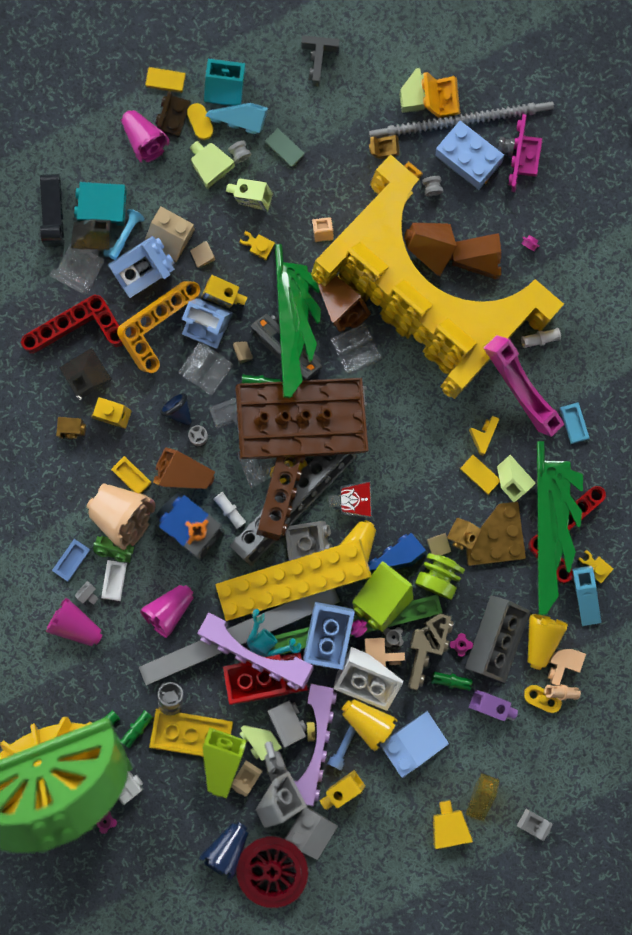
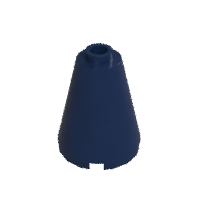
[199,822,249,880]

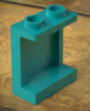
[74,182,127,226]

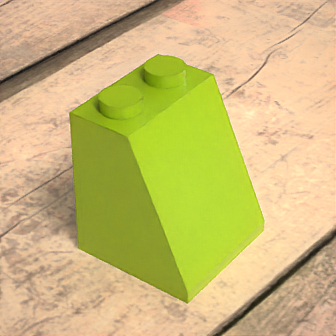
[352,561,413,632]
[203,727,247,798]

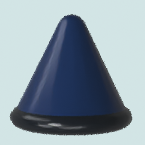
[161,393,192,426]

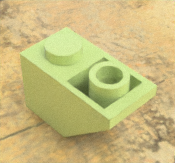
[400,68,425,113]
[497,455,536,502]
[240,725,282,761]

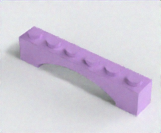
[197,613,314,690]
[294,684,337,806]

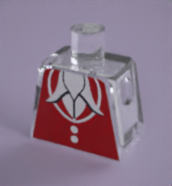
[328,481,372,519]

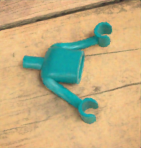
[246,609,301,662]

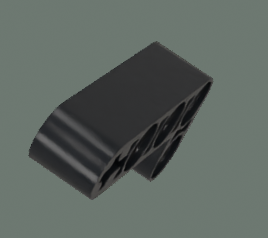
[40,174,65,247]

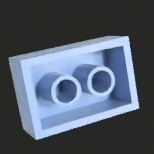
[435,121,504,190]
[303,602,355,670]

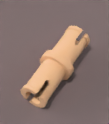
[544,685,581,700]

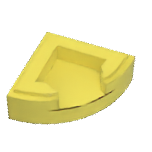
[307,722,315,742]

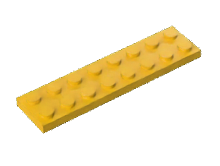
[215,539,372,621]

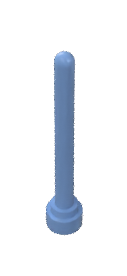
[327,701,369,770]

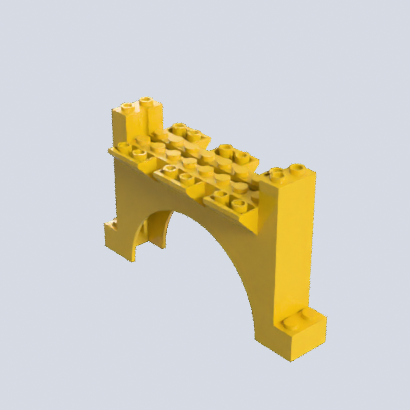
[311,154,564,399]

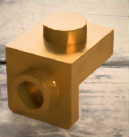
[369,135,400,159]

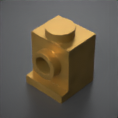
[56,417,86,439]

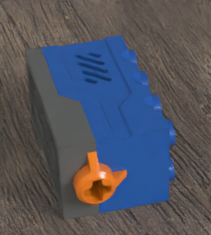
[159,495,225,561]

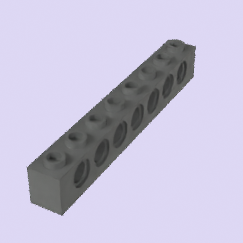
[230,454,357,566]

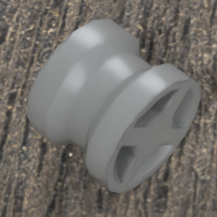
[228,141,251,164]
[422,176,443,196]
[188,425,208,446]

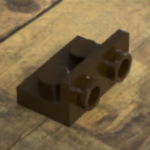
[155,92,191,137]

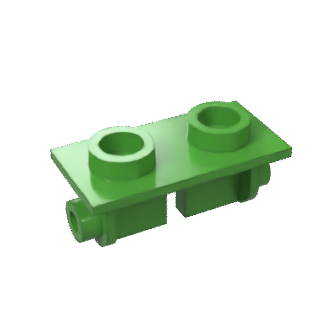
[93,536,135,563]

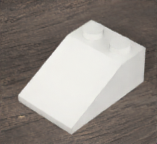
[334,647,403,711]

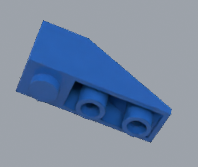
[368,533,427,574]

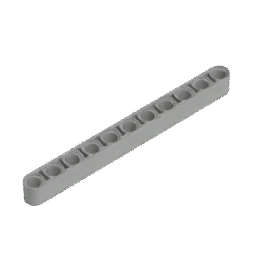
[138,588,340,685]

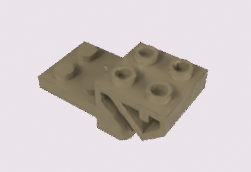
[408,614,453,690]

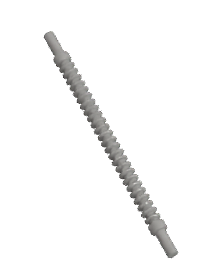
[369,102,554,138]

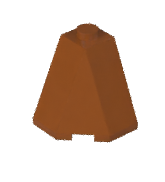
[404,223,457,276]
[449,233,501,279]
[318,275,371,332]
[153,447,215,489]

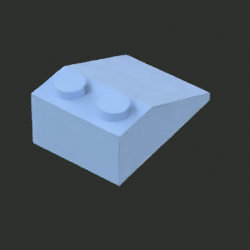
[379,711,449,777]

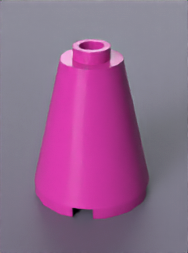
[121,110,170,162]
[140,585,193,638]
[46,598,102,646]

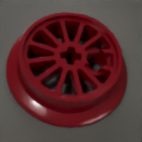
[237,836,308,908]

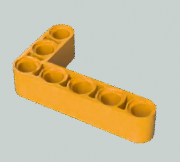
[117,281,200,373]

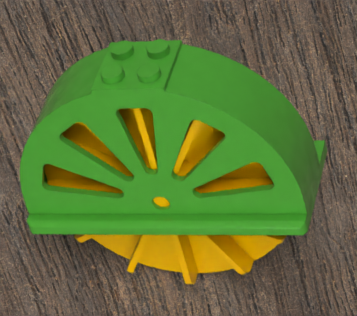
[0,717,133,853]

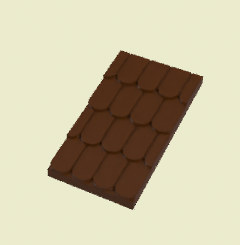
[235,378,369,459]

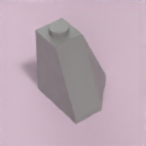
[255,771,307,828]

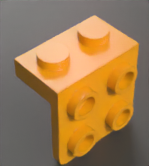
[422,72,460,118]

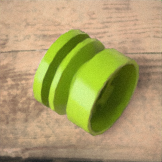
[415,553,465,600]

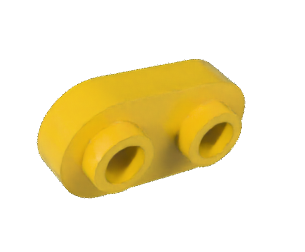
[524,685,562,713]

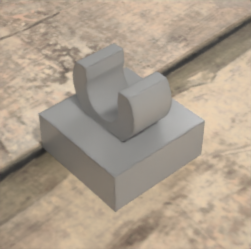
[75,581,99,605]

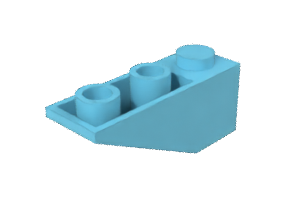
[206,103,268,134]
[572,566,601,626]

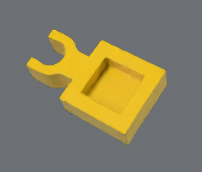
[239,231,275,260]
[578,550,613,584]

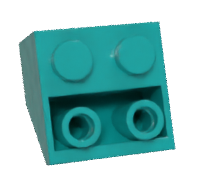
[204,59,246,106]

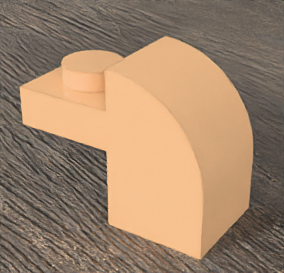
[364,638,405,667]
[548,649,586,686]

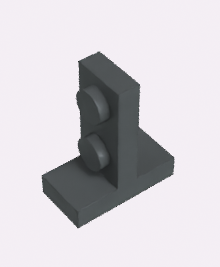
[301,35,339,87]

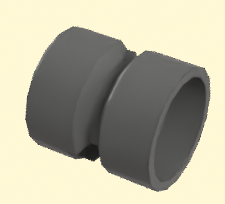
[158,682,183,716]

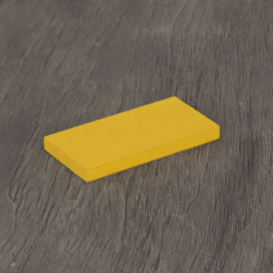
[149,709,233,757]

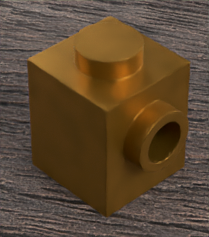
[447,518,481,550]

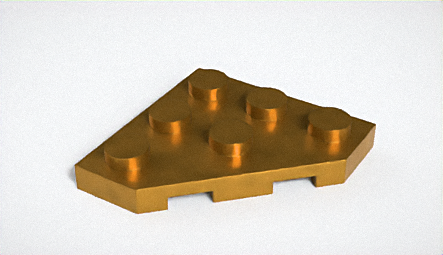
[466,502,526,566]

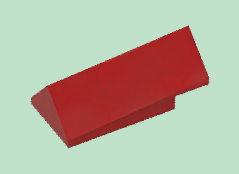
[223,652,307,705]

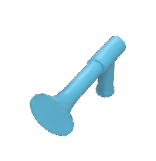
[103,209,145,260]

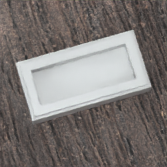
[101,560,127,601]

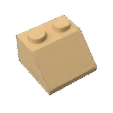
[145,207,195,262]

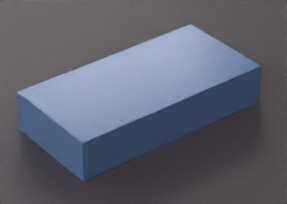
[52,539,90,582]

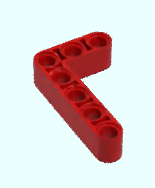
[21,295,123,353]
[528,486,606,583]

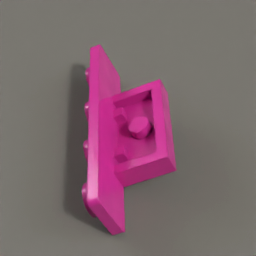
[508,114,542,192]

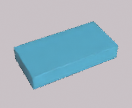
[560,402,590,444]

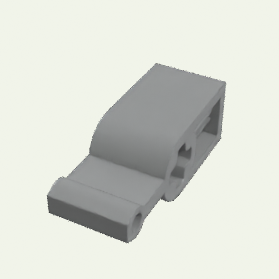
[265,741,287,782]

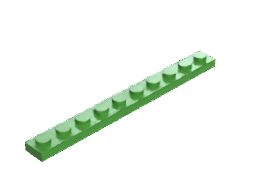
[270,594,442,654]

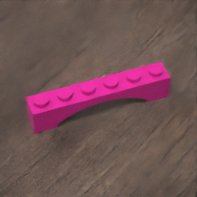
[483,335,564,437]

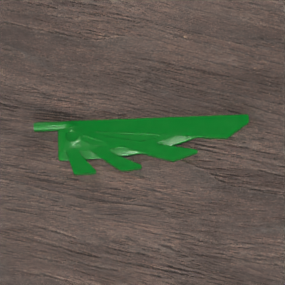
[275,244,321,398]
[537,441,583,615]

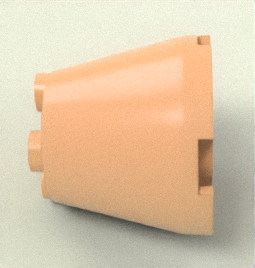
[87,483,155,550]

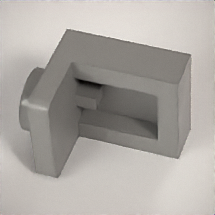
[517,809,553,841]

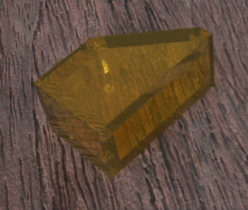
[465,773,500,821]

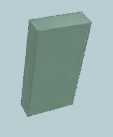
[265,128,305,168]

